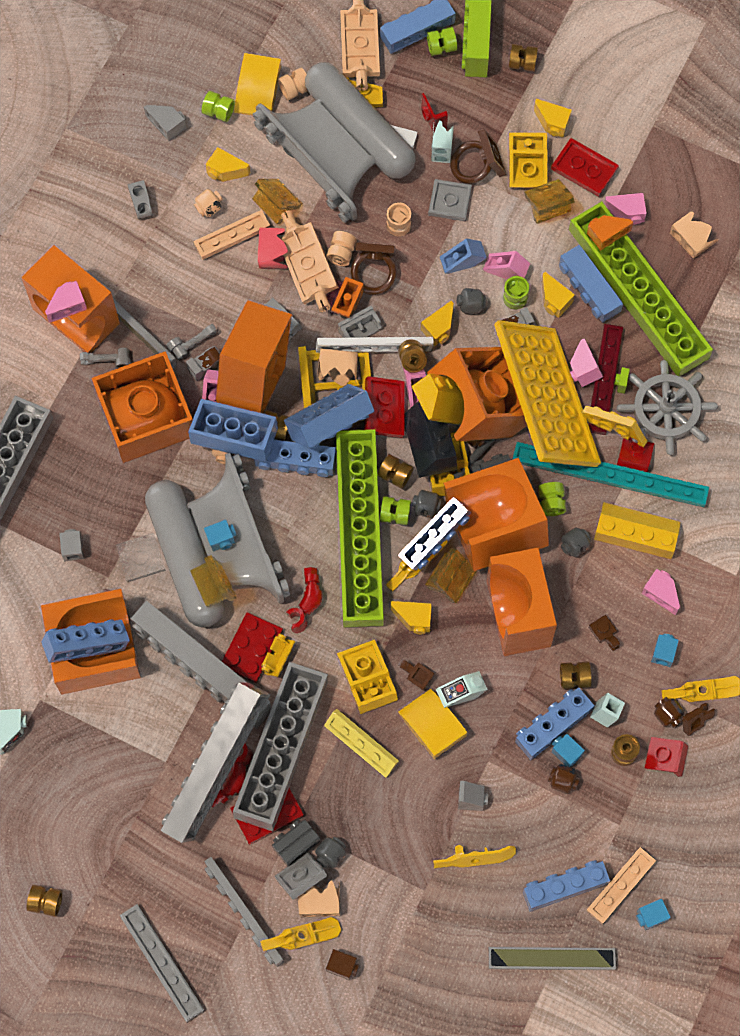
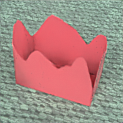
[258,228,288,269]

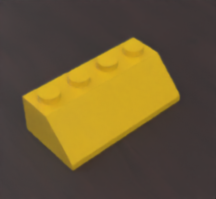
[412,373,464,425]
[594,502,680,559]

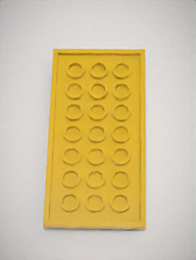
[494,320,601,467]

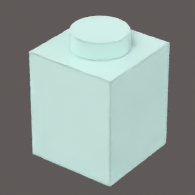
[590,693,625,727]

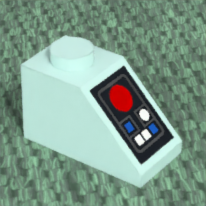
[436,671,488,708]
[0,709,27,755]

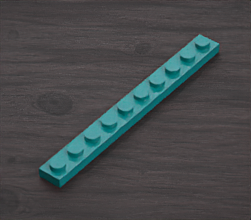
[512,442,709,507]

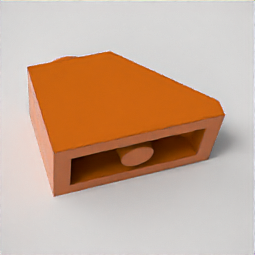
[587,215,633,251]
[331,277,364,318]

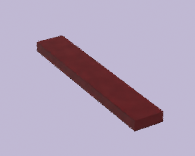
[588,323,623,435]

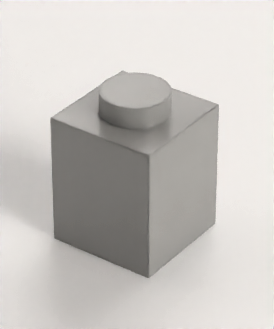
[59,529,84,562]

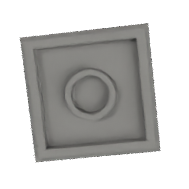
[428,179,472,221]
[274,853,327,900]

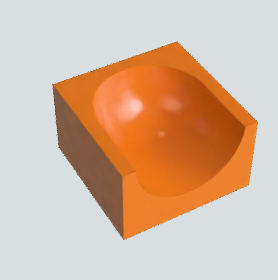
[21,245,120,353]
[216,300,292,414]
[427,347,527,441]
[91,351,193,463]
[443,458,549,571]
[486,548,557,656]
[41,589,141,695]

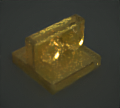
[252,179,303,224]
[524,179,575,224]
[425,548,477,603]
[190,555,237,607]

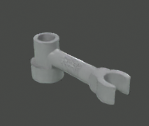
[166,324,217,360]
[80,348,131,369]

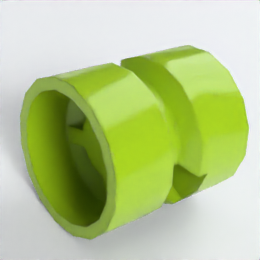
[427,27,457,56]
[201,91,235,122]
[503,276,529,310]
[538,482,567,516]
[380,496,411,525]

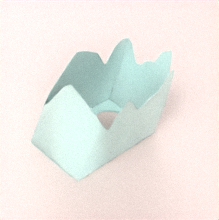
[431,120,454,163]

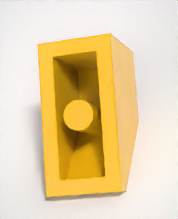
[534,99,572,137]
[205,147,250,182]
[541,272,575,318]
[421,301,454,346]
[391,601,431,634]

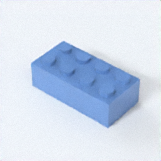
[284,384,374,448]
[188,399,278,462]

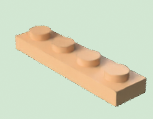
[193,210,270,260]
[586,847,656,924]

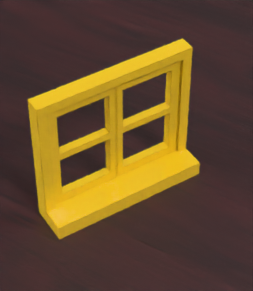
[298,346,371,421]

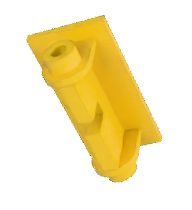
[261,634,295,677]

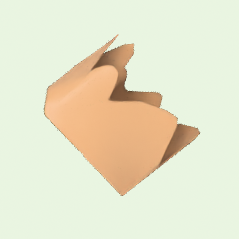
[670,212,718,258]
[316,348,358,386]
[298,880,340,918]

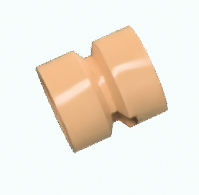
[277,68,308,101]
[387,203,411,237]
[326,231,357,267]

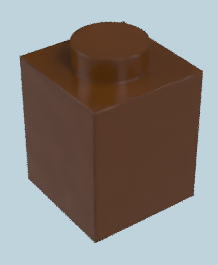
[326,949,359,981]

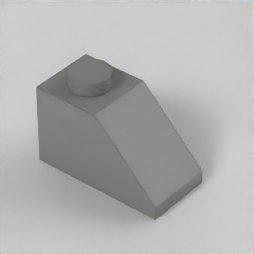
[144,105,186,141]
[458,781,488,811]

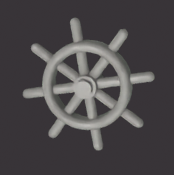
[616,360,718,455]

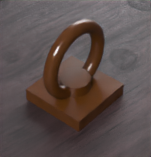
[450,129,507,184]
[351,242,397,295]

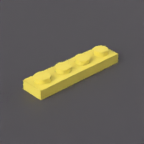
[324,709,399,778]

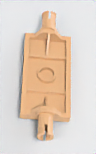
[340,0,380,91]
[279,210,339,312]

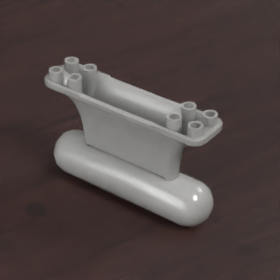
[252,62,416,223]
[145,453,291,627]

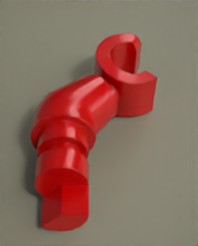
[286,567,323,634]
[211,744,253,808]

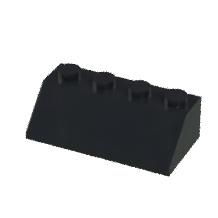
[404,401,457,478]

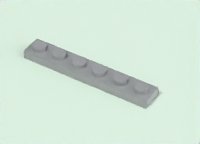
[204,857,284,967]

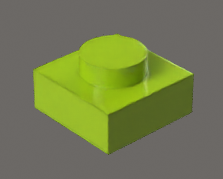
[614,367,629,394]

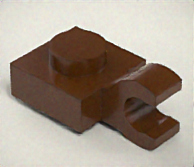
[589,615,620,651]
[398,659,435,690]
[682,703,715,736]

